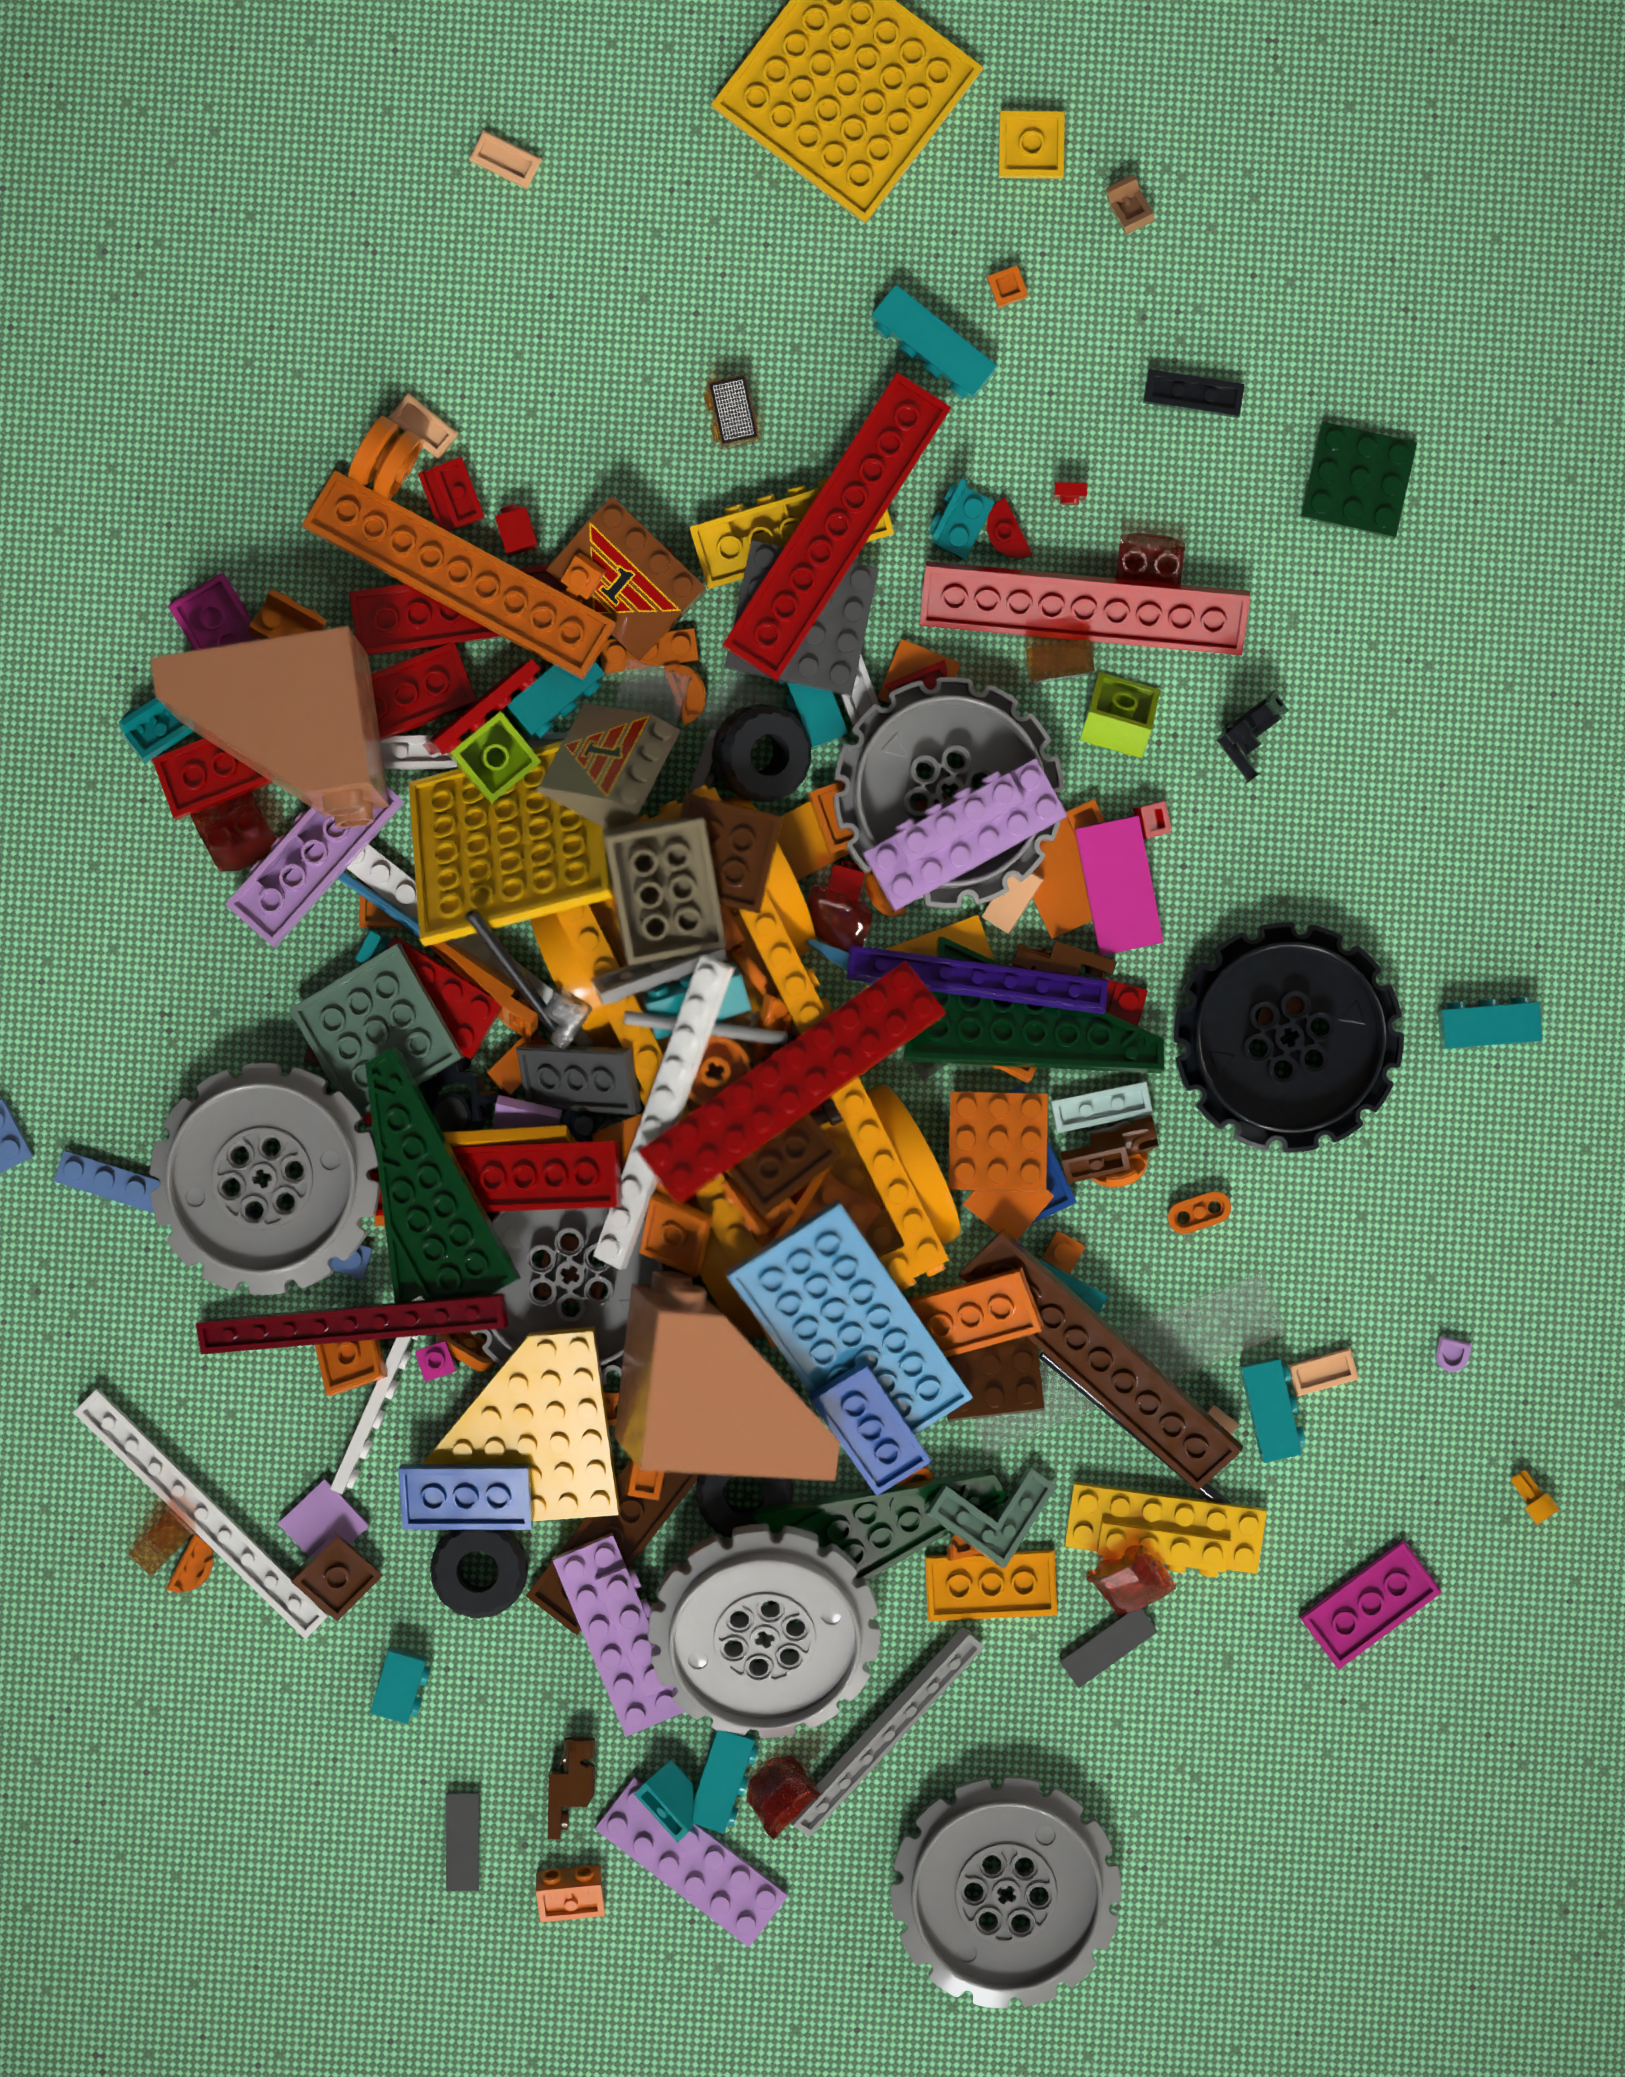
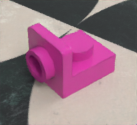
[415,1341,459,1382]

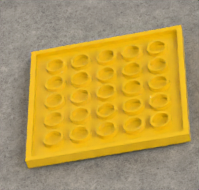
[711,0,983,225]
[408,741,613,946]

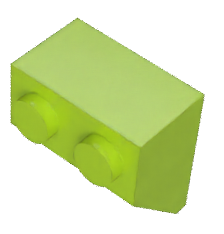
[1080,672,1161,758]
[448,711,542,803]

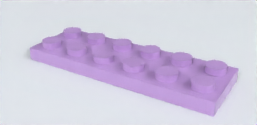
[595,1776,789,1947]

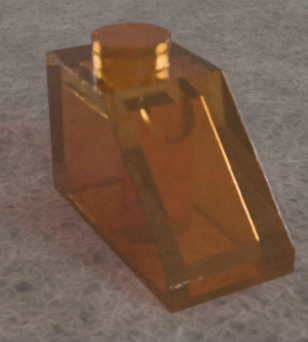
[128,1510,195,1577]

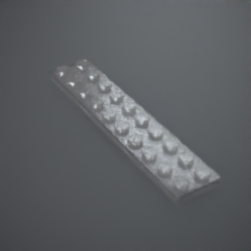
[972,1272,1287,1454]

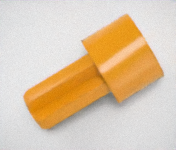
[1511,1470,1560,1526]

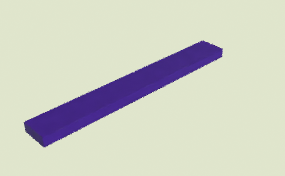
[846,945,1108,1014]

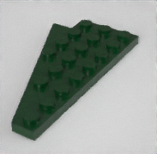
[904,937,1164,1074]
[365,1047,521,1303]
[751,1469,1008,1624]

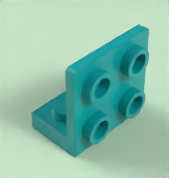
[928,478,995,561]

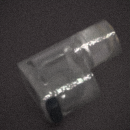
[544,988,592,1049]

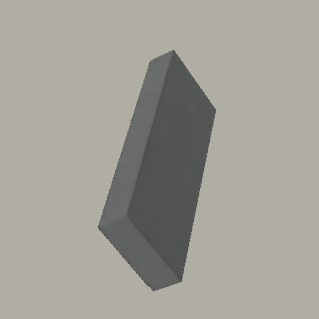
[1059,1604,1158,1688]
[446,1792,479,1891]

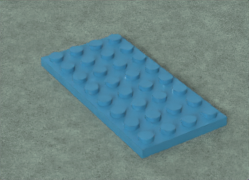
[725,1199,973,1435]

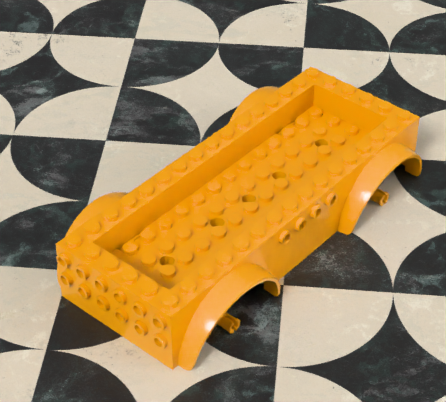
[530,785,961,1348]

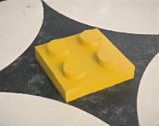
[998,111,1065,179]

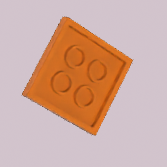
[948,1092,1048,1192]

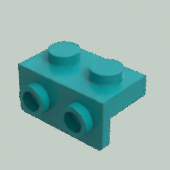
[119,694,194,764]

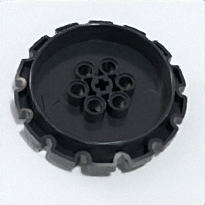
[1172,922,1404,1153]

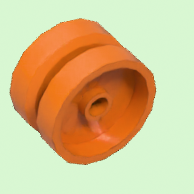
[348,416,424,500]
[688,1036,751,1106]

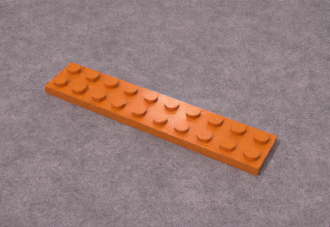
[302,470,616,681]

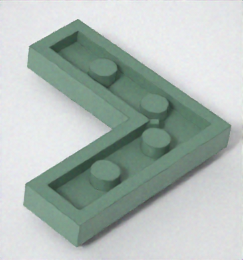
[925,1468,1057,1568]

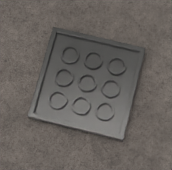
[724,540,879,697]

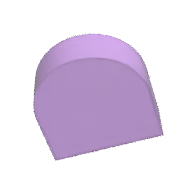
[1435,1336,1472,1372]

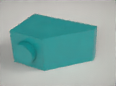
[634,1760,693,1843]

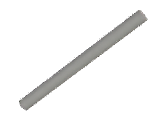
[623,1011,787,1045]

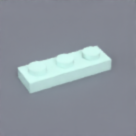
[1050,1082,1153,1133]

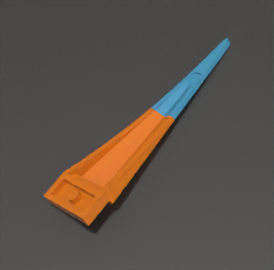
[337,872,538,1042]

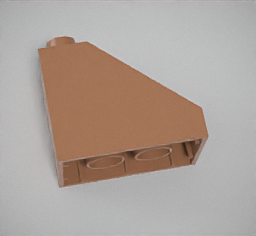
[151,626,390,828]
[614,1271,840,1481]

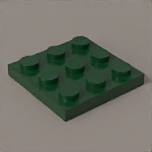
[1300,421,1417,539]

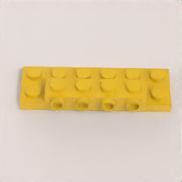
[689,476,894,589]
[1064,1481,1267,1577]

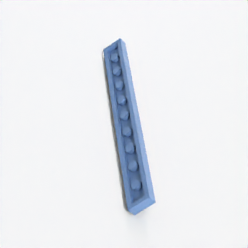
[54,1150,374,1280]

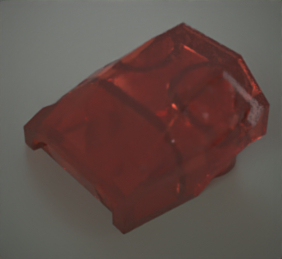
[1115,533,1185,584]
[190,791,276,872]
[806,885,873,953]
[1086,1545,1176,1615]
[746,1755,821,1840]

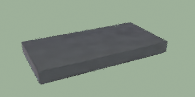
[516,1044,641,1114]

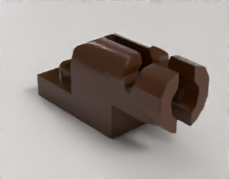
[1011,941,1117,978]
[1060,1114,1159,1184]
[548,1736,595,1839]

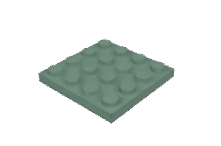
[289,944,465,1117]

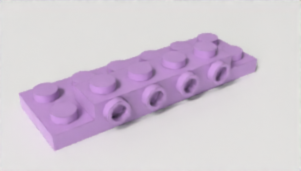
[863,759,1068,912]
[225,787,405,948]
[552,1533,685,1737]

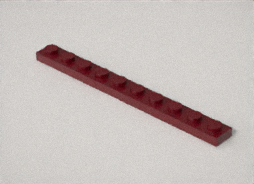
[195,1293,509,1355]

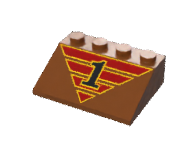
[546,496,707,661]

